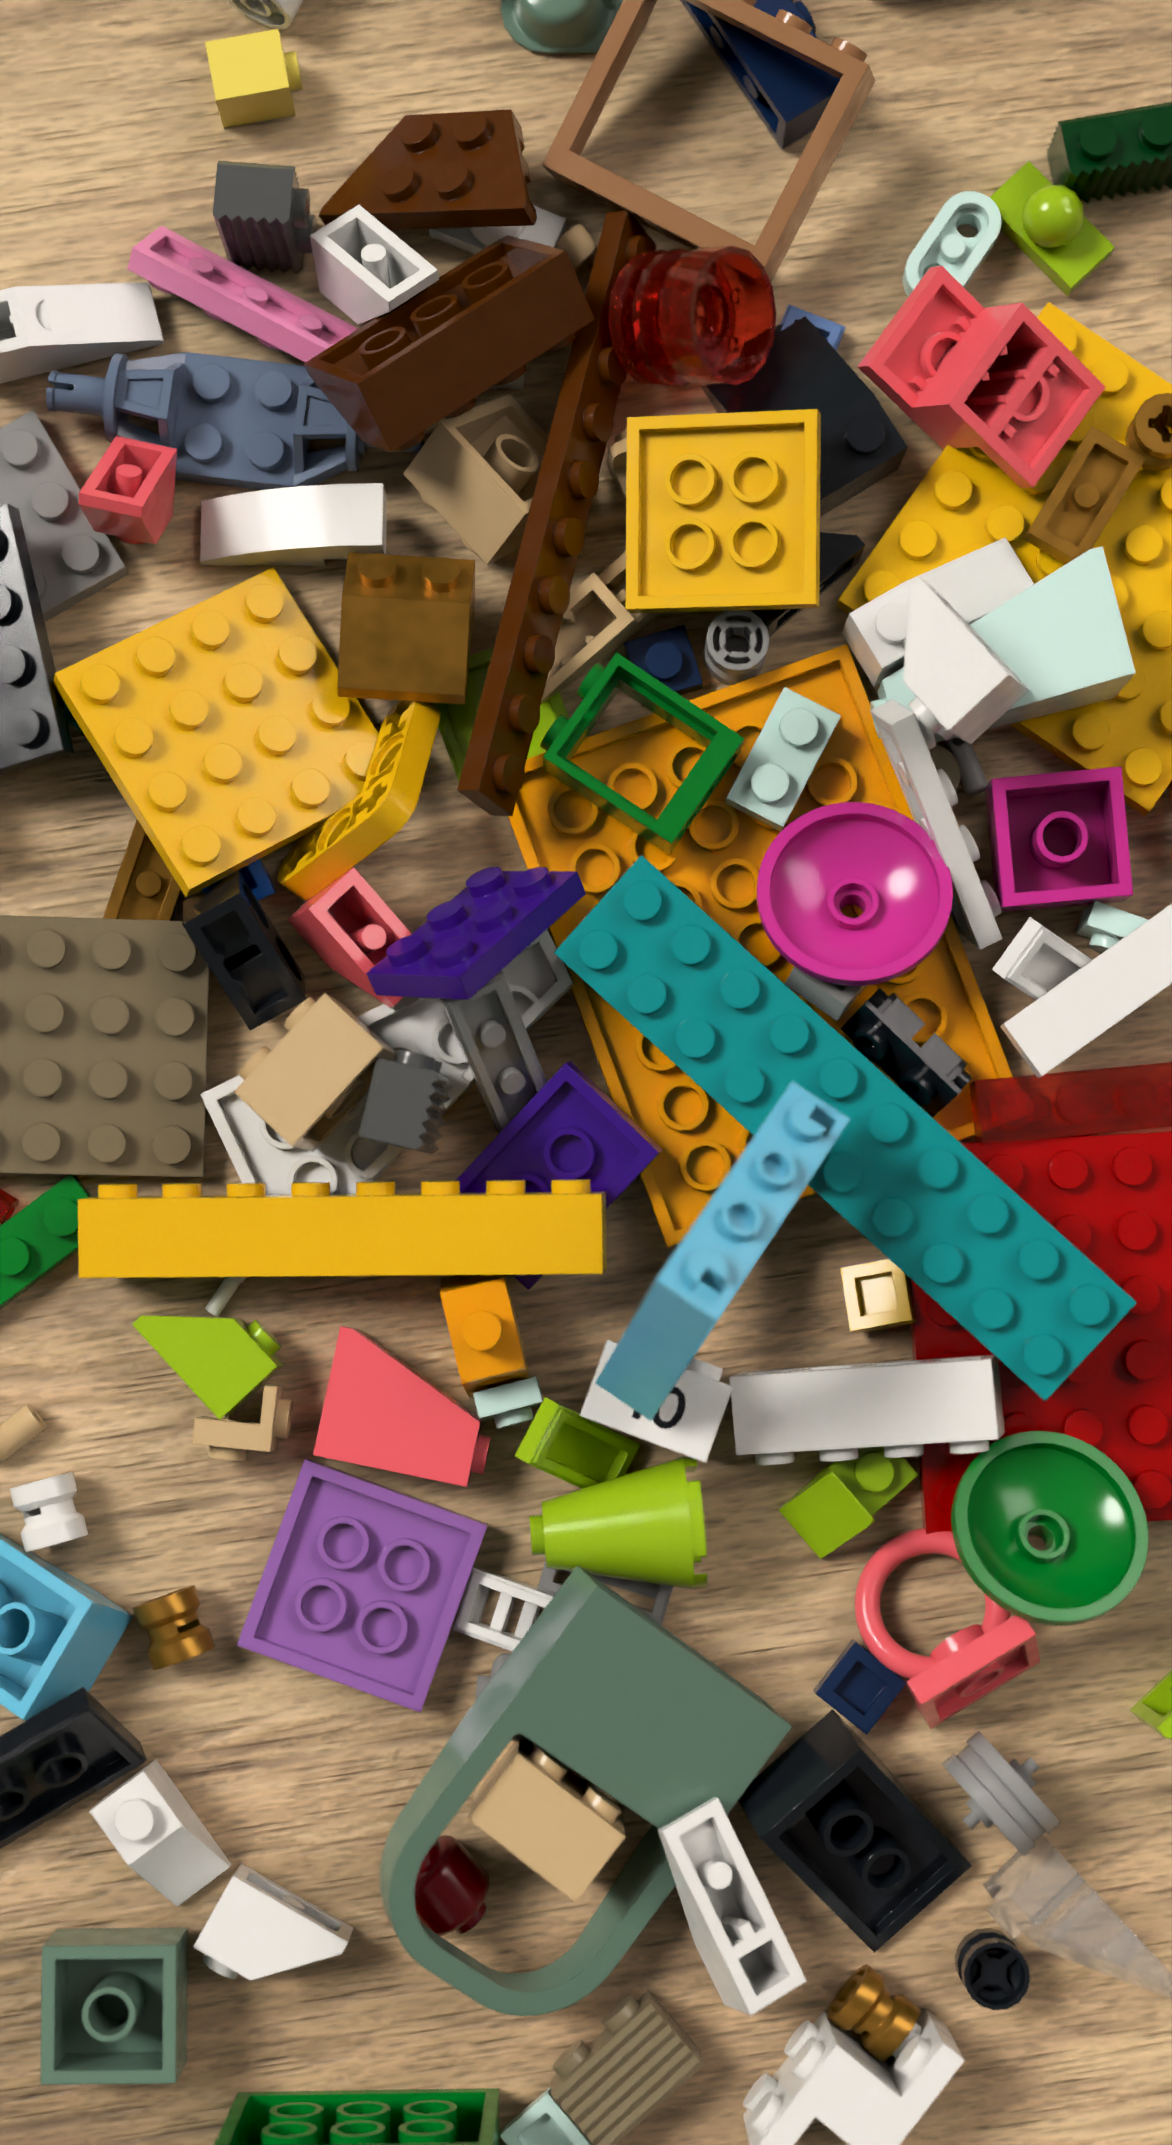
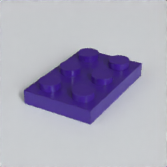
[366,867,586,1000]
[455,1061,663,1290]

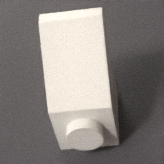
[310,205,439,324]
[90,1759,232,1907]
[193,1863,353,1980]

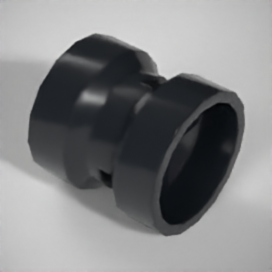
[955,1928,1030,2010]

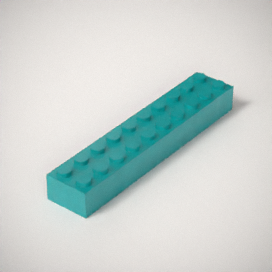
[554,855,1137,1401]

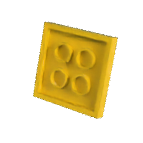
[625,409,821,613]

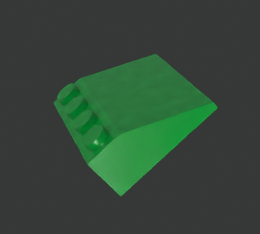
[214,2088,500,2145]

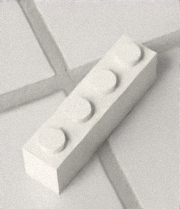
[729,1355,1005,1465]

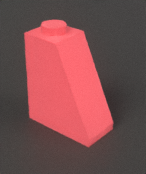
[313,1326,491,1487]

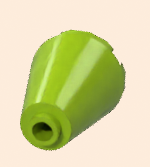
[529,1457,708,1589]

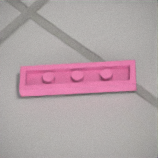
[127,226,359,363]

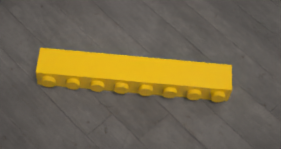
[78,1179,607,1278]

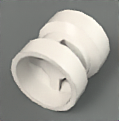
[10,1472,88,1552]

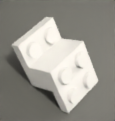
[743,2009,965,2145]

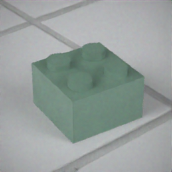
[40,1927,188,2085]

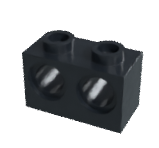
[182,870,306,1031]

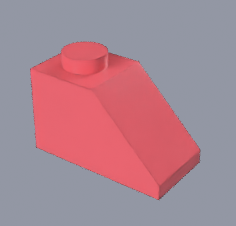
[78,436,177,545]
[287,867,412,1008]

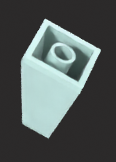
[870,546,1136,742]

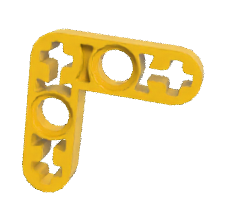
[277,700,441,900]

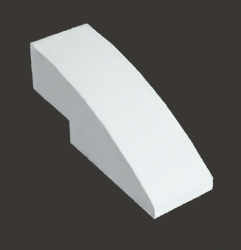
[200,483,387,566]

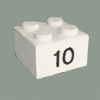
[580,1332,733,1463]

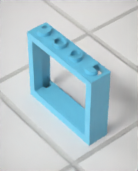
[595,1081,850,1421]

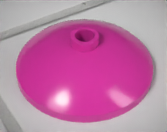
[757,802,953,986]

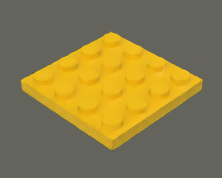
[53,567,379,898]

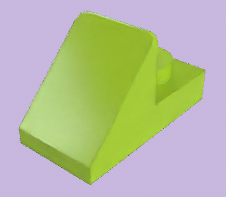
[777,1446,919,1559]

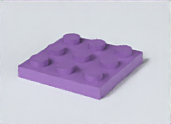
[237,1458,488,1712]

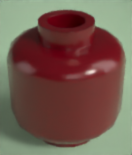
[414,1835,489,1936]

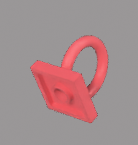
[854,1528,1040,1730]

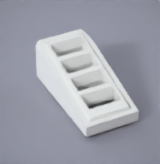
[453,1567,554,1652]

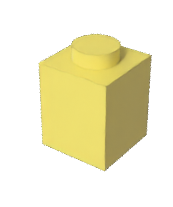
[205,29,303,128]

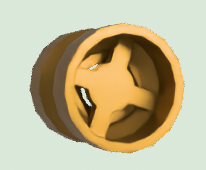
[132,1585,215,1670]
[827,1964,920,2062]

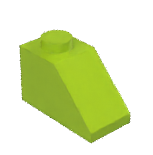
[132,1315,284,1420]

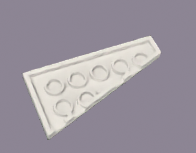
[200,929,574,1195]

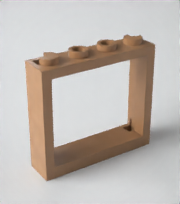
[542,0,875,289]

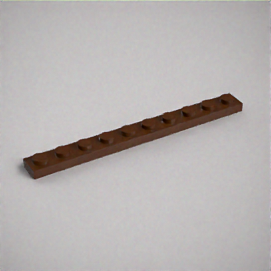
[457,210,657,816]

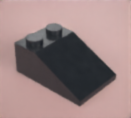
[696,316,908,517]
[738,1709,972,1953]

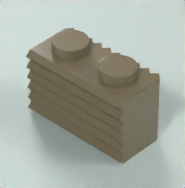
[551,1991,704,2145]

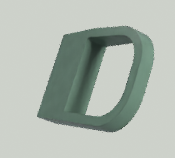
[380,1565,792,2016]

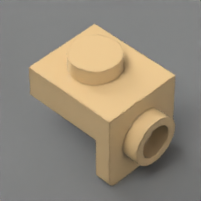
[192,1384,293,1461]

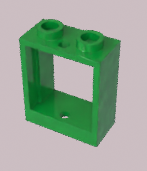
[540,652,745,855]

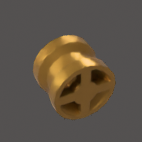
[1125,393,1172,471]

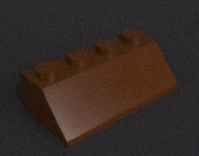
[304,236,595,453]

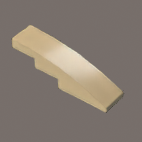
[541,552,663,705]

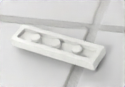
[870,699,1003,950]

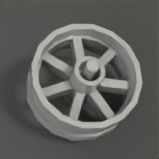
[942,1731,1060,1857]

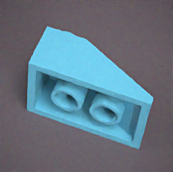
[0,1534,133,1721]

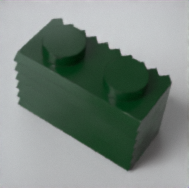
[1047,102,1172,204]

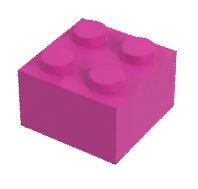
[985,766,1133,913]

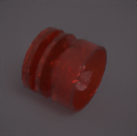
[608,246,777,386]

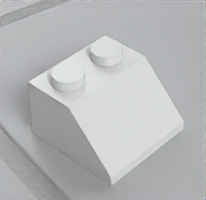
[903,576,1029,744]

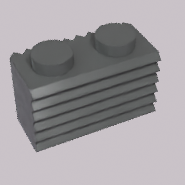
[213,161,316,274]
[358,1049,454,1154]

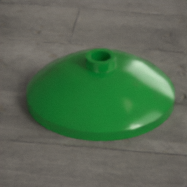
[951,1431,1149,1626]

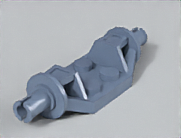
[46,352,426,490]

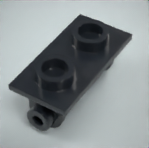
[840,988,973,1118]

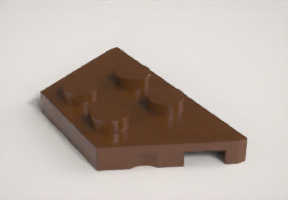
[318,109,537,230]

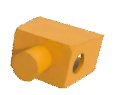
[440,1275,530,1398]

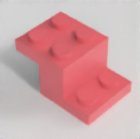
[858,266,1106,488]

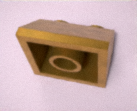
[337,552,475,705]

